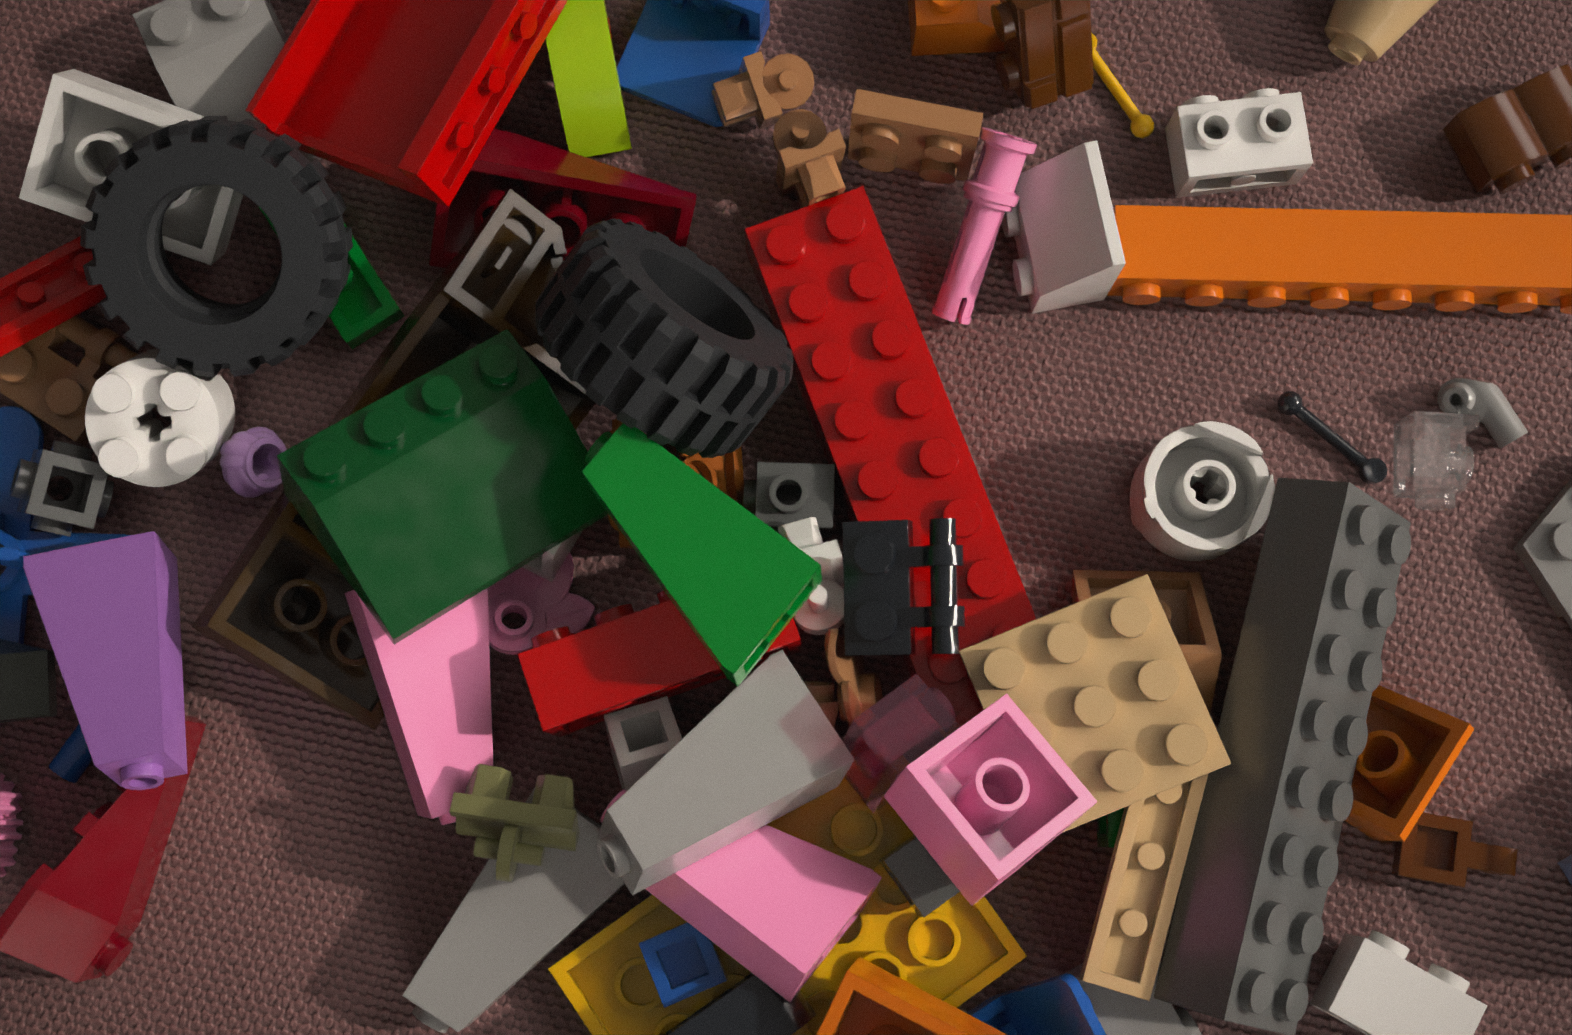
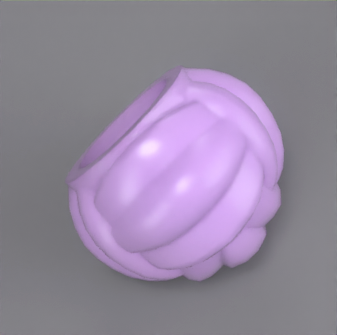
[220,426,287,498]

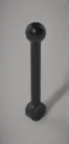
[1277,391,1388,484]

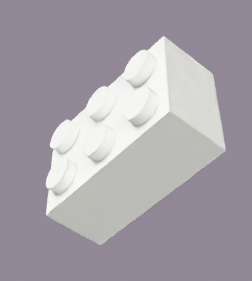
[19,69,243,265]

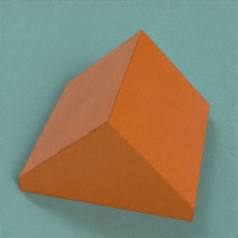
[1345,685,1474,842]

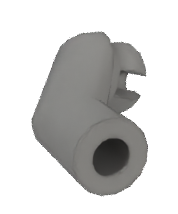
[1437,378,1528,448]

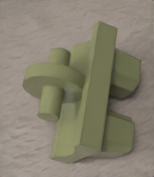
[449,764,580,882]

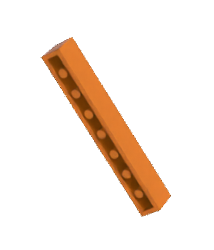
[1107,205,1572,315]

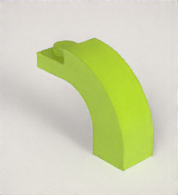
[546,0,632,157]

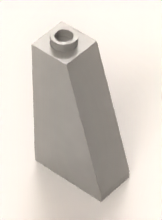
[596,650,855,895]
[402,788,626,1033]

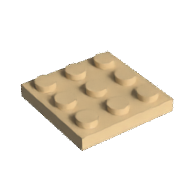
[959,574,1231,833]

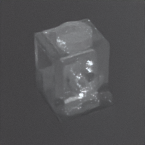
[1393,411,1479,510]

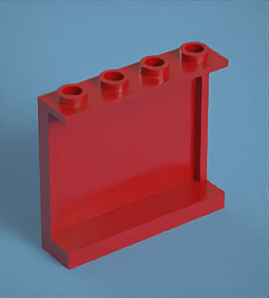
[245,0,568,207]

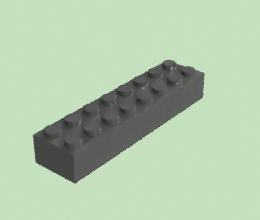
[1154,478,1411,1035]

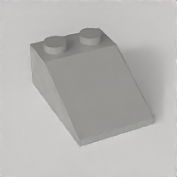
[132,0,322,162]

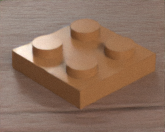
[848,89,984,184]

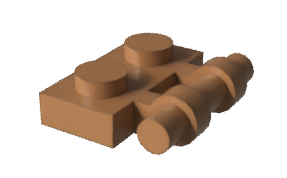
[0,313,139,447]

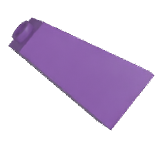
[23,531,188,790]

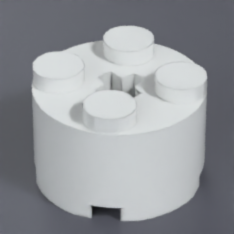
[85,349,235,487]
[1130,421,1275,561]

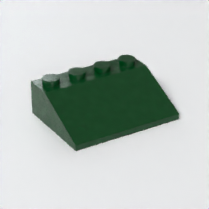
[277,329,608,645]

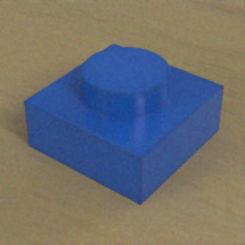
[639,922,728,1008]

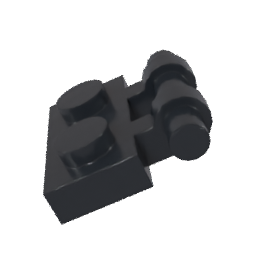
[842,518,965,655]

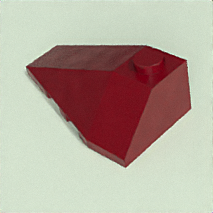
[429,129,696,268]
[0,715,206,983]

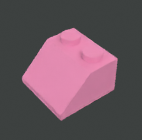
[884,693,1097,906]

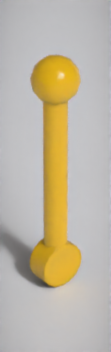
[1092,33,1154,139]

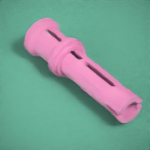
[931,127,1037,325]

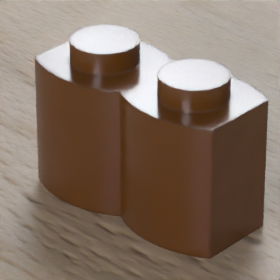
[1443,64,1572,194]

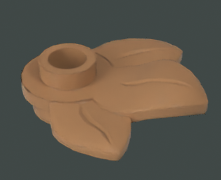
[824,628,885,733]

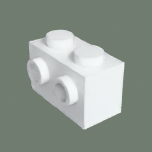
[1165,88,1313,198]
[1310,930,1487,1035]

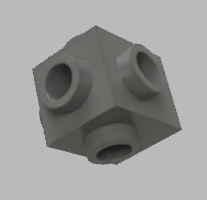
[10,440,114,537]

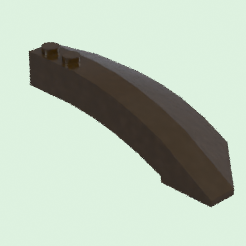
[192,189,596,730]

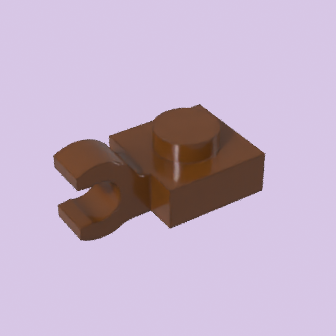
[1391,812,1518,887]

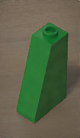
[582,423,822,687]

